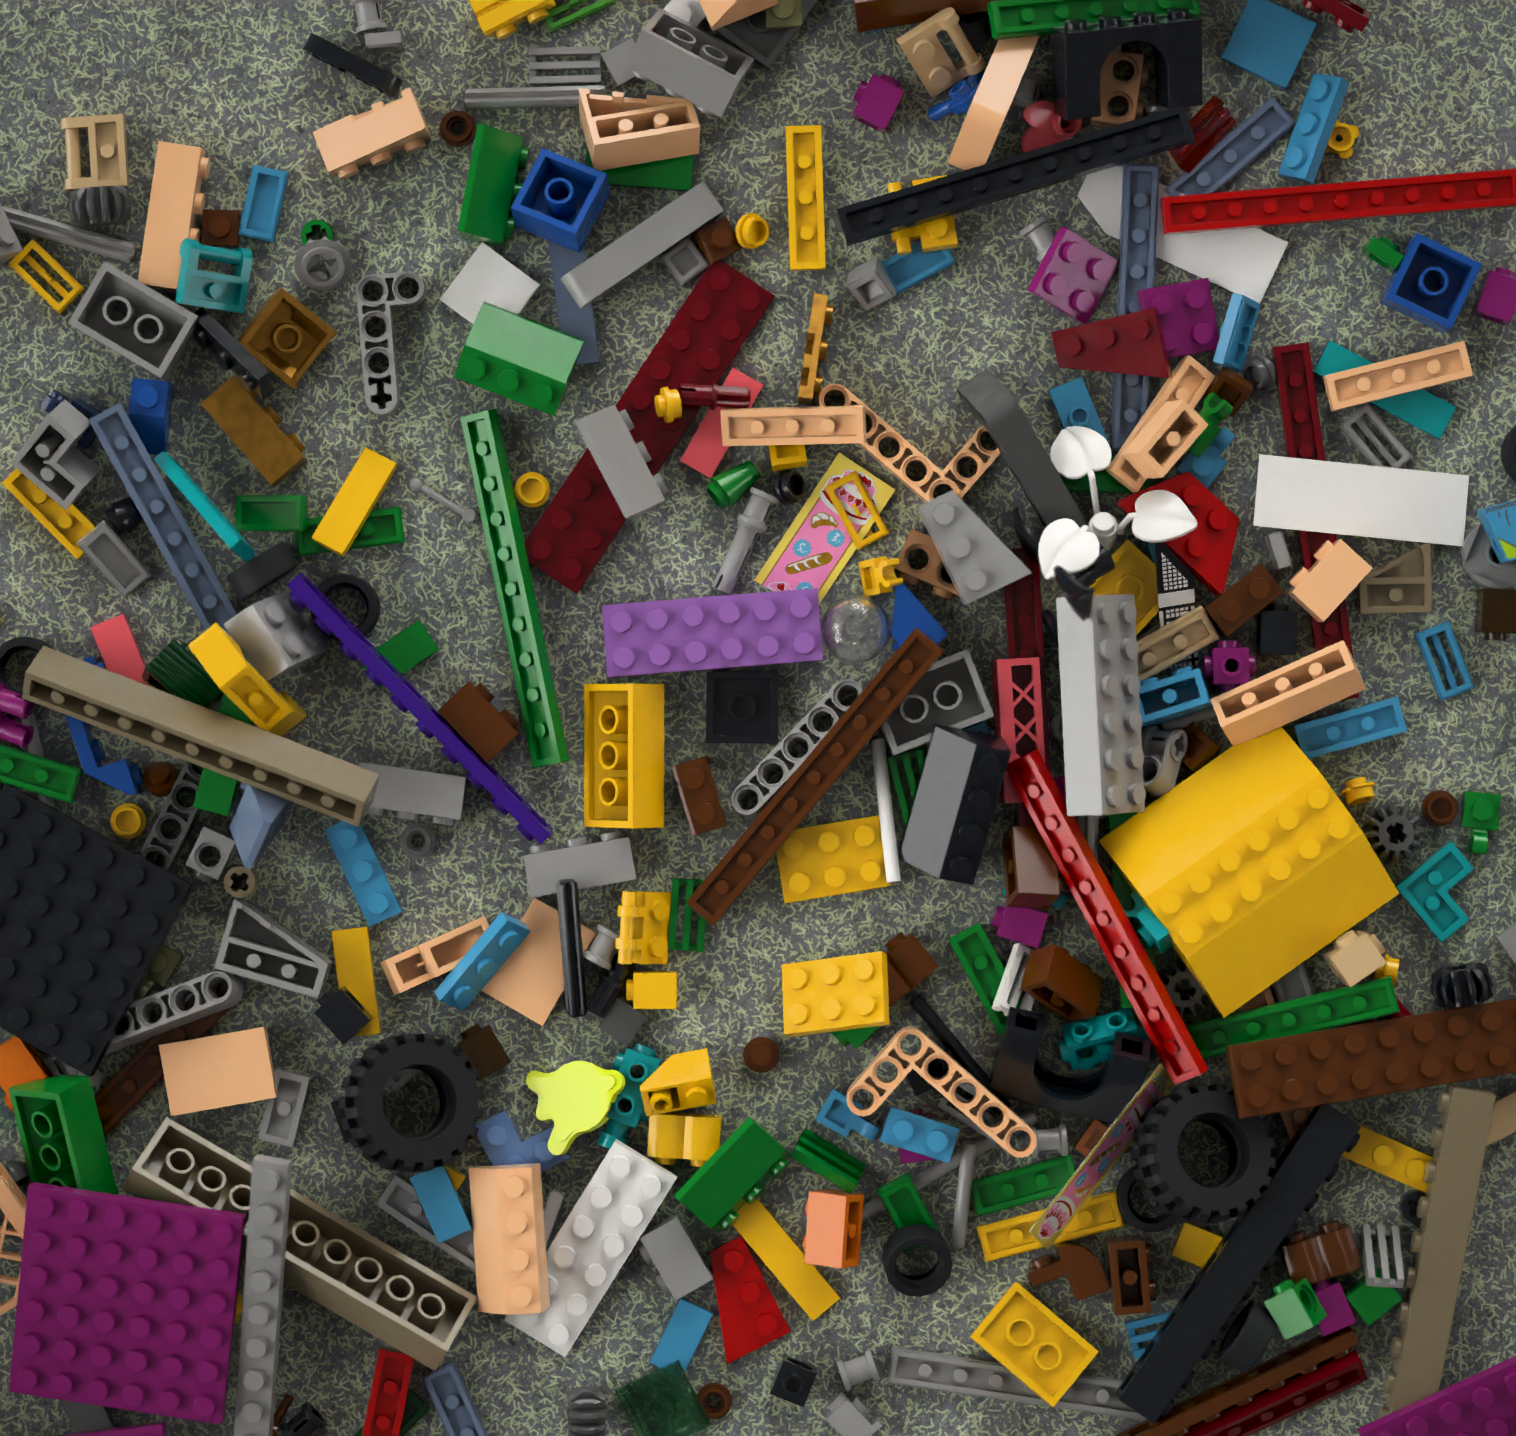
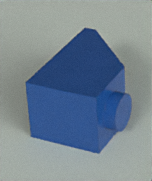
[129,378,175,455]
[891,583,948,652]

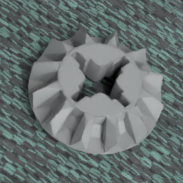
[294,236,352,291]

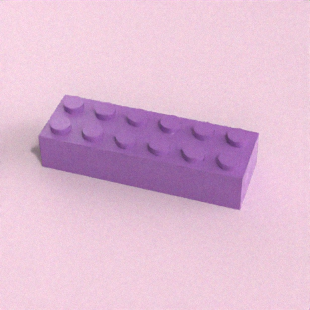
[602,588,823,678]

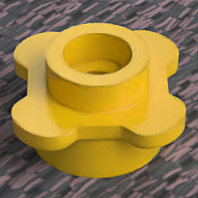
[1325,119,1359,159]

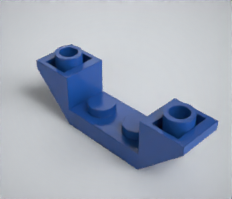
[65,656,143,795]

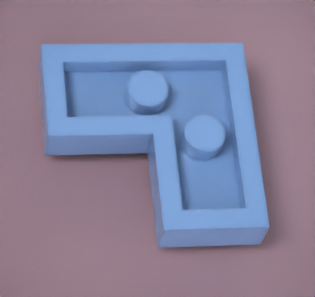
[474,1109,570,1172]

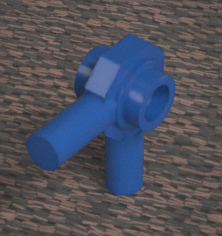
[928,69,985,122]

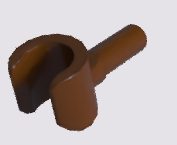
[273,1394,294,1436]

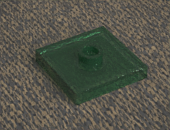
[615,1360,711,1436]

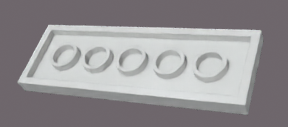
[504,1139,677,1357]

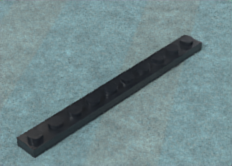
[837,105,1194,246]

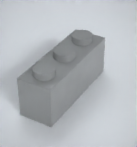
[359,762,468,826]
[523,831,638,898]

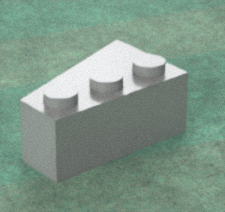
[917,490,1032,606]
[214,898,333,999]

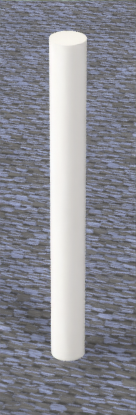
[871,739,901,883]

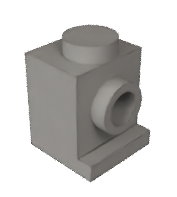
[826,1392,882,1436]

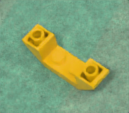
[188,622,307,737]

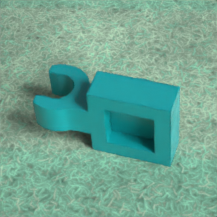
[1123,892,1173,954]

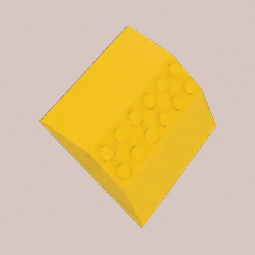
[1098,727,1399,1018]

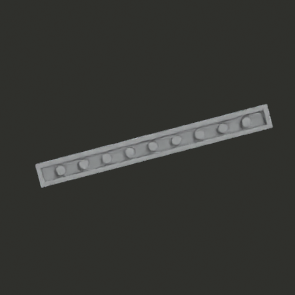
[234,1154,292,1436]

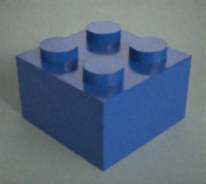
[511,148,611,253]
[1379,233,1482,334]

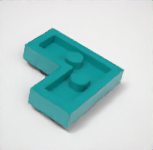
[1395,841,1474,942]

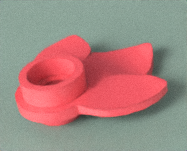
[1021,100,1082,153]

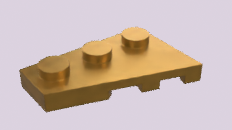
[797,293,834,405]

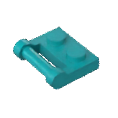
[175,238,253,314]

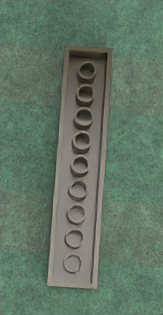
[123,1117,478,1371]

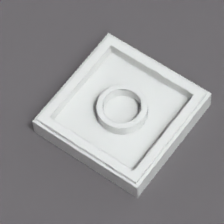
[440,242,540,324]

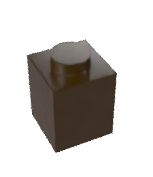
[1475,588,1516,641]
[456,1023,511,1081]

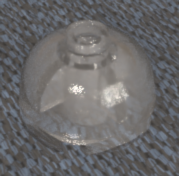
[821,594,892,665]

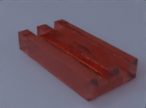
[1168,96,1236,174]

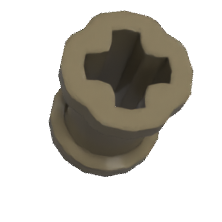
[223,866,259,898]

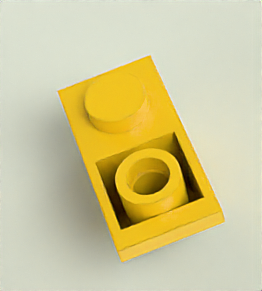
[640,1048,717,1116]

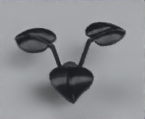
[1013,507,1115,646]

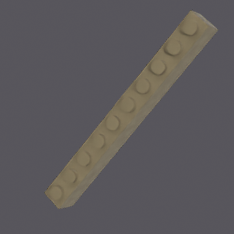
[22,646,380,827]
[1377,1083,1496,1420]

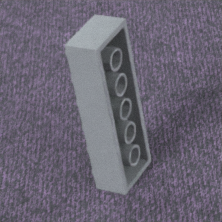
[1056,594,1146,816]

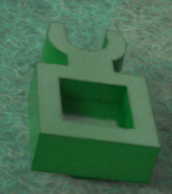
[1187,392,1233,458]

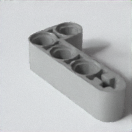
[356,272,427,417]

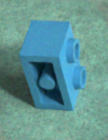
[1139,666,1213,729]

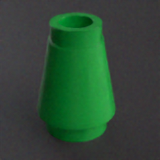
[705,460,760,509]

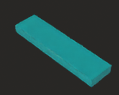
[1313,340,1457,440]
[153,451,256,563]

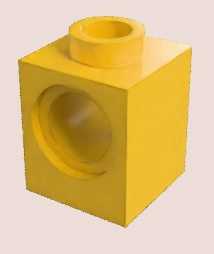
[626,971,677,1009]

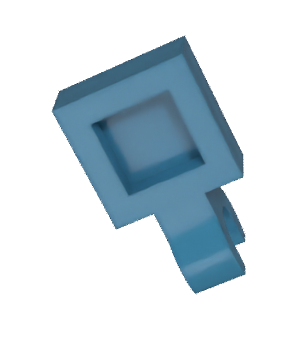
[1177,427,1235,488]
[815,1088,881,1141]

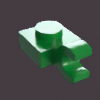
[1460,791,1501,854]

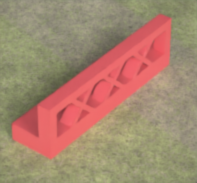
[991,657,1045,803]

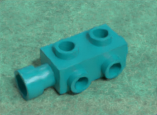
[1057,1008,1150,1070]
[597,1043,661,1149]

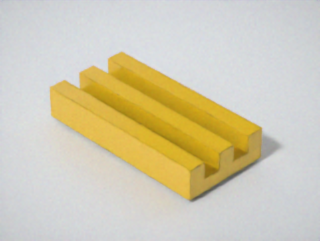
[8,239,86,315]
[824,470,889,550]

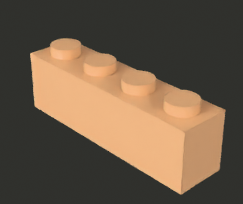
[138,141,210,292]
[1210,640,1366,746]

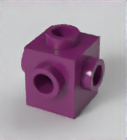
[1203,641,1256,691]

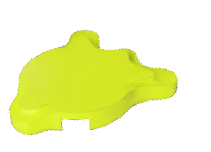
[526,1061,625,1156]

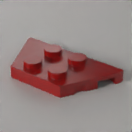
[1116,471,1240,596]

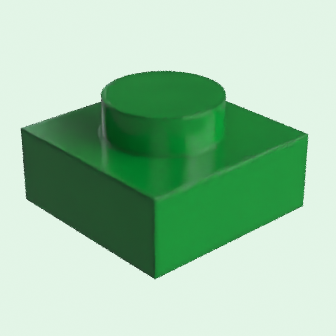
[1361,236,1404,272]

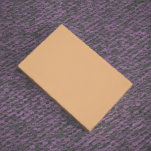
[481,897,597,1026]
[159,1026,279,1116]

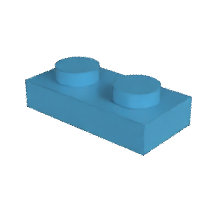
[880,1106,960,1163]

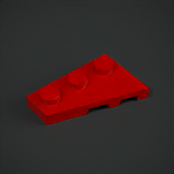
[710,1235,791,1364]

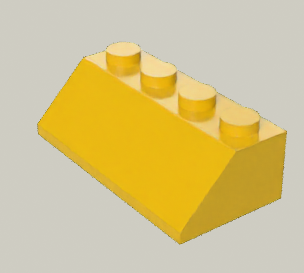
[584,683,665,828]

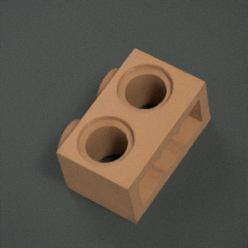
[1088,51,1149,128]
[894,528,959,601]

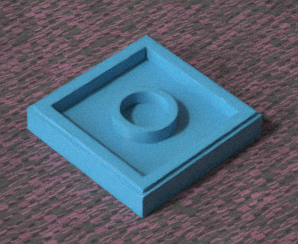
[1220,0,1317,90]

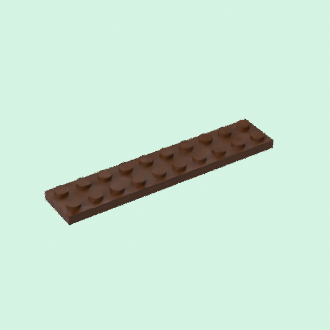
[1225,998,1516,1119]

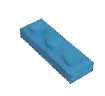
[1278,73,1350,184]
[1292,696,1407,759]
[324,821,403,927]
[434,912,531,1011]

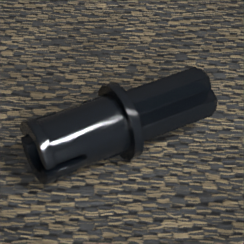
[587,953,636,1018]

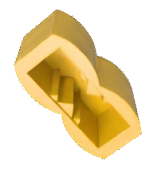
[647,1112,722,1167]

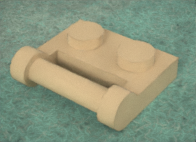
[896,7,986,98]
[60,114,130,192]

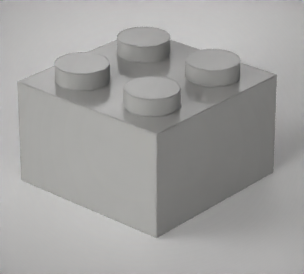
[223,589,328,683]

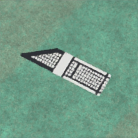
[1154,542,1199,670]

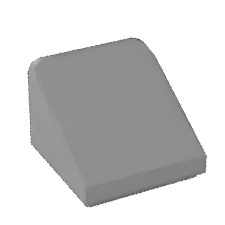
[846,257,896,312]

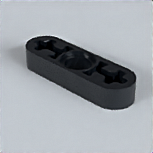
[302,33,403,98]

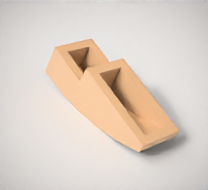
[380,916,489,995]

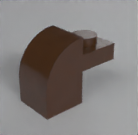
[1026,1241,1110,1302]

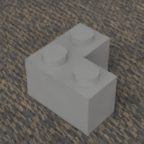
[10,399,101,510]

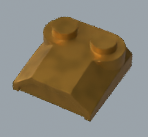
[237,287,338,389]

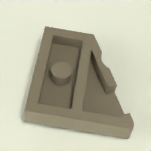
[1358,543,1432,614]

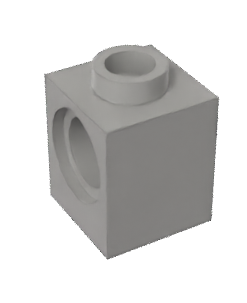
[186,825,237,883]

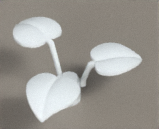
[1039,426,1197,580]

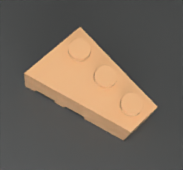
[313,87,431,179]
[579,88,700,171]

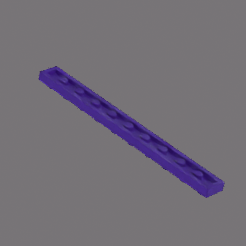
[287,572,552,844]

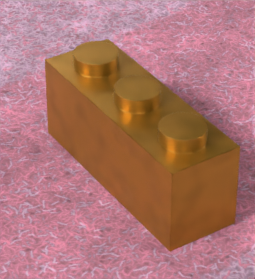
[200,376,307,487]

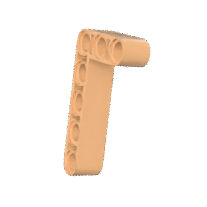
[947,36,1040,171]
[818,384,1001,503]
[846,1026,1037,1158]

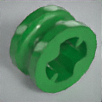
[301,220,334,245]

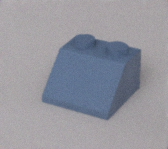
[229,782,293,870]

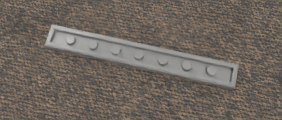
[887,1347,1175,1421]

